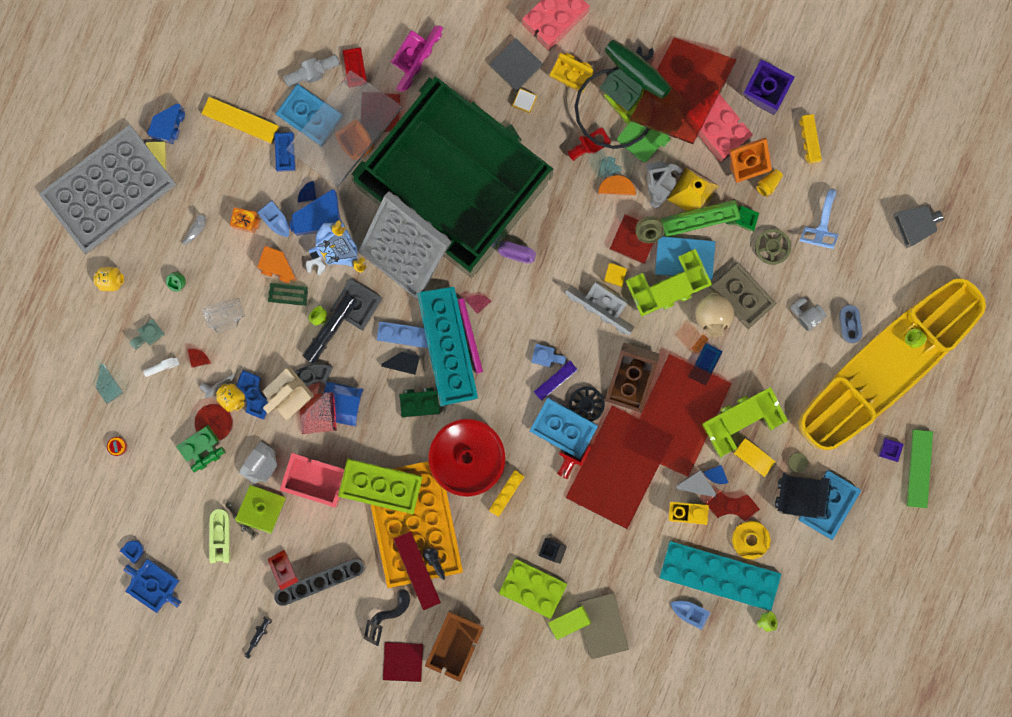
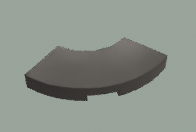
[295,364,333,387]

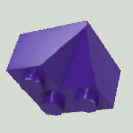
[743,60,795,115]

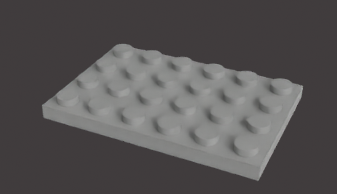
[39,124,177,255]
[358,192,451,299]

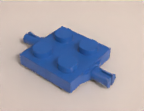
[123,559,182,613]

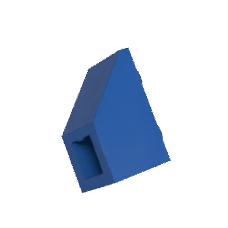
[148,104,185,144]

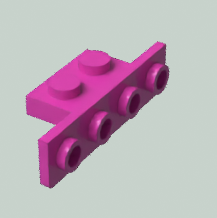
[390,25,443,92]

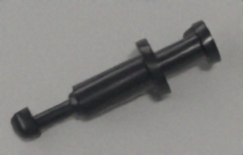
[245,616,272,659]

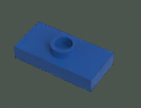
[275,132,296,172]

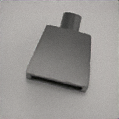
[893,206,944,249]

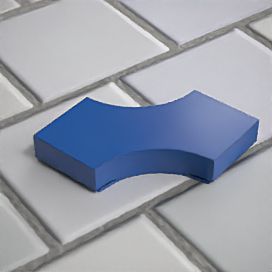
[236,370,268,420]

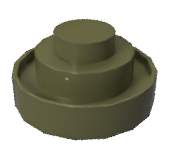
[635,216,664,243]

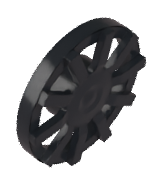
[569,387,605,422]

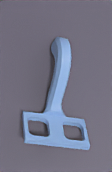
[800,188,839,249]

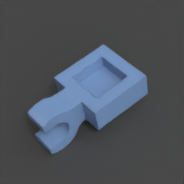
[531,344,566,367]

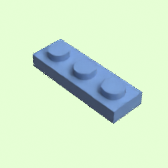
[377,322,428,348]

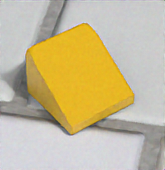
[604,263,627,287]

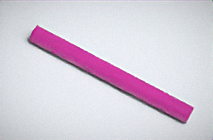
[458,298,483,374]

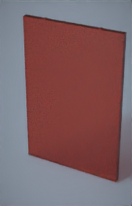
[630,37,737,144]
[625,354,732,477]
[566,406,673,529]

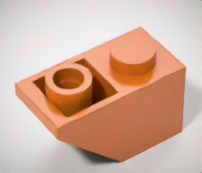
[257,246,297,283]

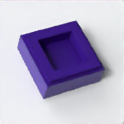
[878,438,904,462]

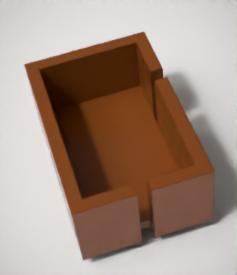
[425,610,484,682]

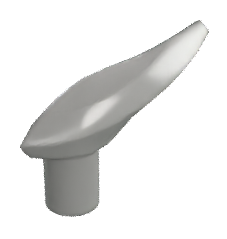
[182,215,206,245]
[200,374,235,398]

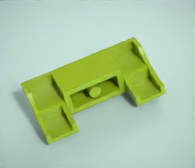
[625,249,712,317]

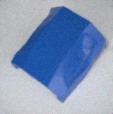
[319,382,364,427]

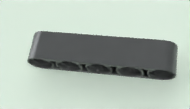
[274,558,366,606]

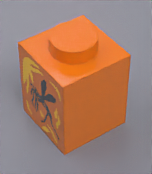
[230,207,261,233]

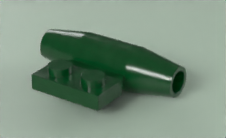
[599,39,672,112]

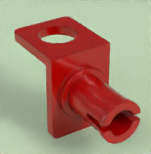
[567,127,611,161]
[557,443,592,479]

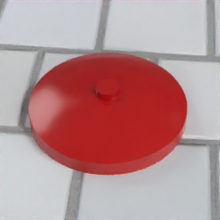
[428,419,506,497]

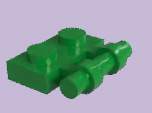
[176,425,226,473]

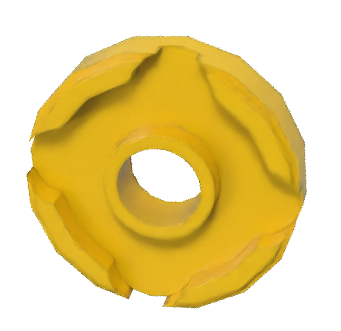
[731,521,771,560]

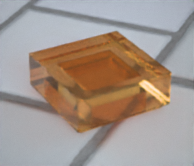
[689,334,708,354]

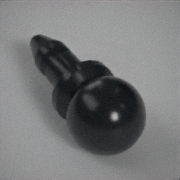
[423,546,445,580]

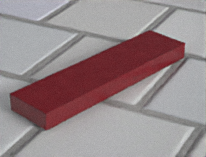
[393,531,441,611]

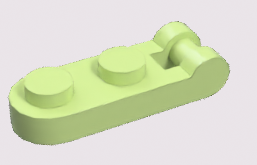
[209,509,231,563]

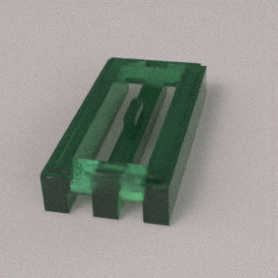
[268,283,308,306]

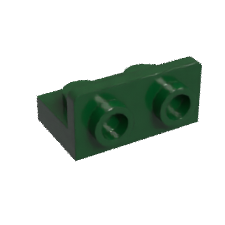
[399,388,440,418]

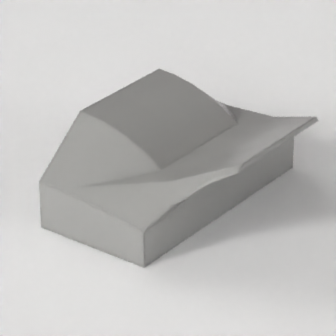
[239,441,278,484]

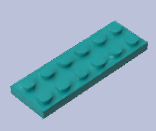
[417,287,478,406]
[659,541,782,611]

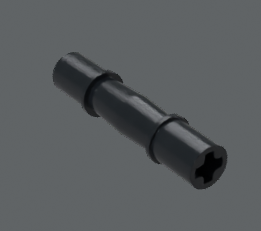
[302,292,358,364]

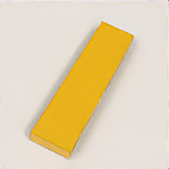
[201,97,279,144]

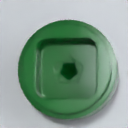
[166,272,186,292]

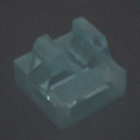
[598,156,622,179]

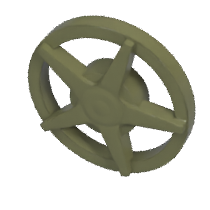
[755,229,791,265]

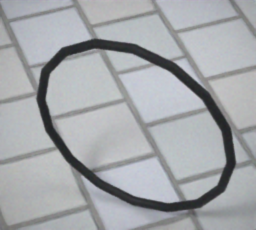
[574,68,656,149]

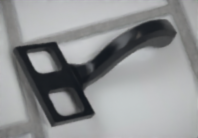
[363,589,410,646]

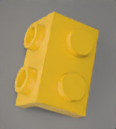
[549,53,594,94]

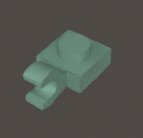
[129,319,165,350]

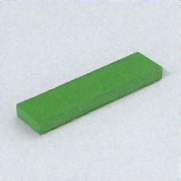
[661,200,741,237]
[907,430,933,508]

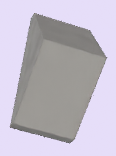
[675,470,716,497]

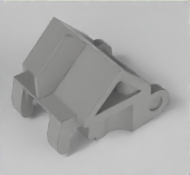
[646,161,682,208]

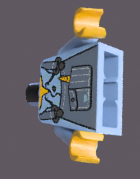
[309,220,367,273]

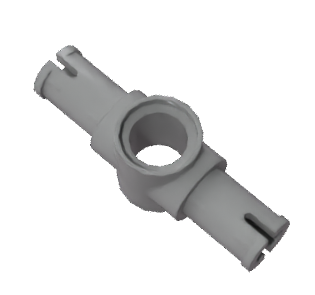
[283,54,340,87]

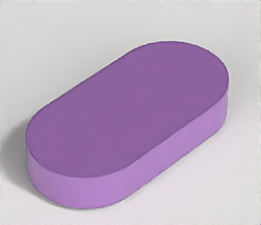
[498,241,536,263]

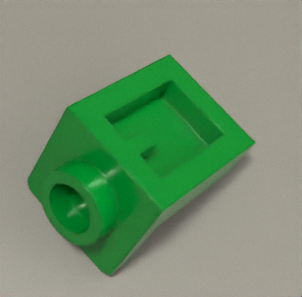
[726,206,759,231]

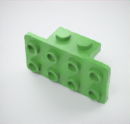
[617,89,691,163]

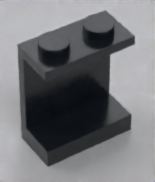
[775,473,832,520]

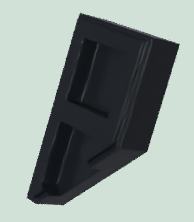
[381,352,420,375]

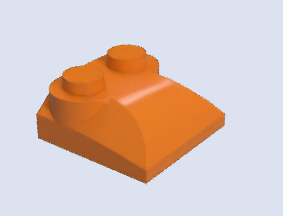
[729,137,772,183]

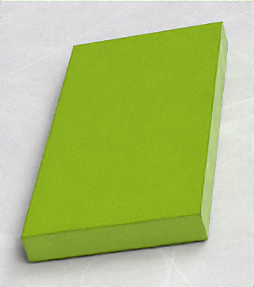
[338,458,423,514]

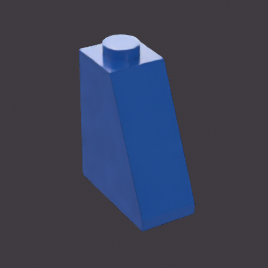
[290,190,341,236]

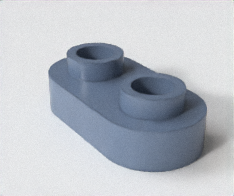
[839,305,862,344]

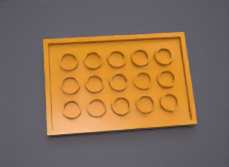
[370,461,463,588]

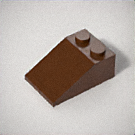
[605,343,660,413]

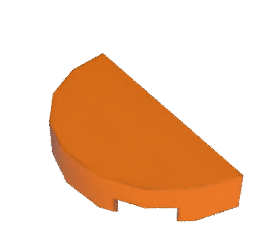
[598,175,636,196]

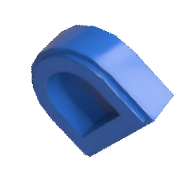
[120,540,144,564]

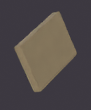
[709,262,777,330]
[577,593,629,659]

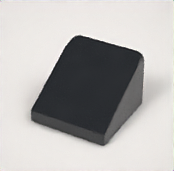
[539,538,567,564]

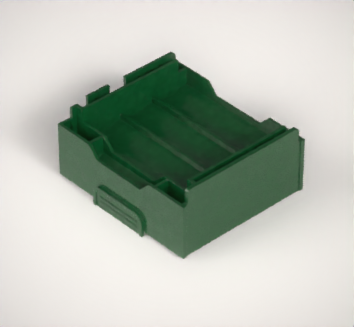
[351,76,554,279]

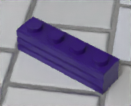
[534,361,578,401]

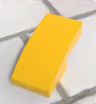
[734,438,776,477]

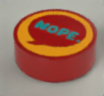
[107,437,127,456]

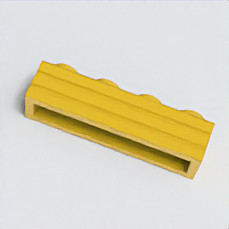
[799,114,822,164]
[489,470,525,517]

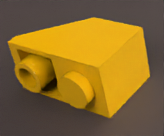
[668,502,709,525]

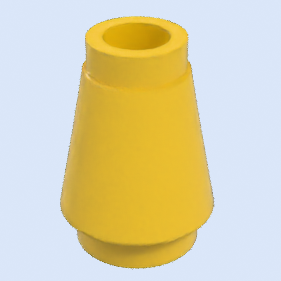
[756,169,783,197]

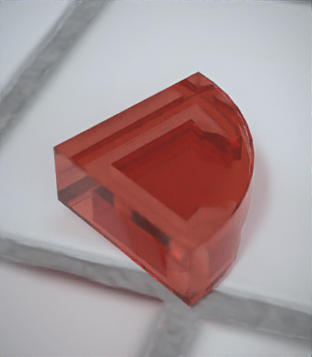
[188,349,211,368]

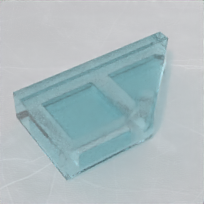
[96,364,124,404]

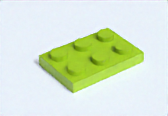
[499,558,567,619]

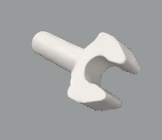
[306,257,326,276]
[143,357,180,377]

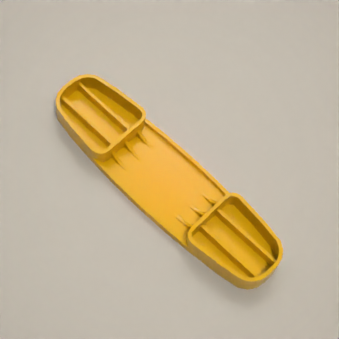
[798,278,986,450]

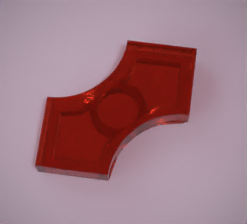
[705,491,760,521]

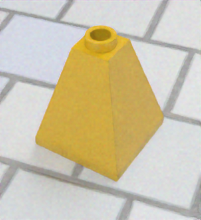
[667,167,719,212]

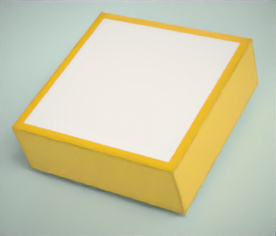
[512,88,537,114]

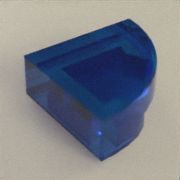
[297,181,317,203]

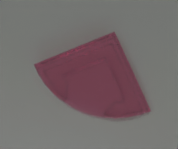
[465,295,492,314]

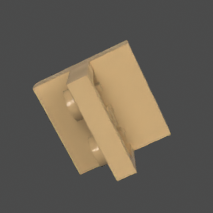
[262,367,314,421]

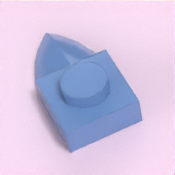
[257,200,289,237]
[671,601,711,630]

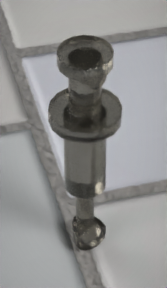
[225,502,259,540]

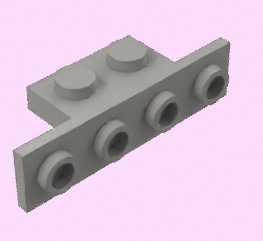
[565,281,634,335]

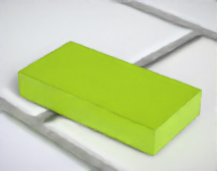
[548,606,592,640]

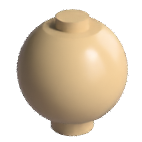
[696,293,734,337]

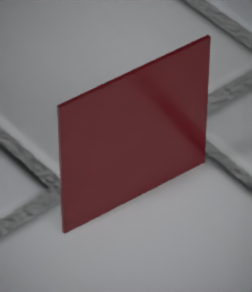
[383,642,423,682]

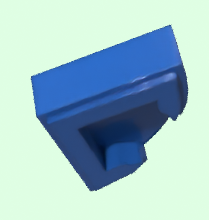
[703,465,729,484]

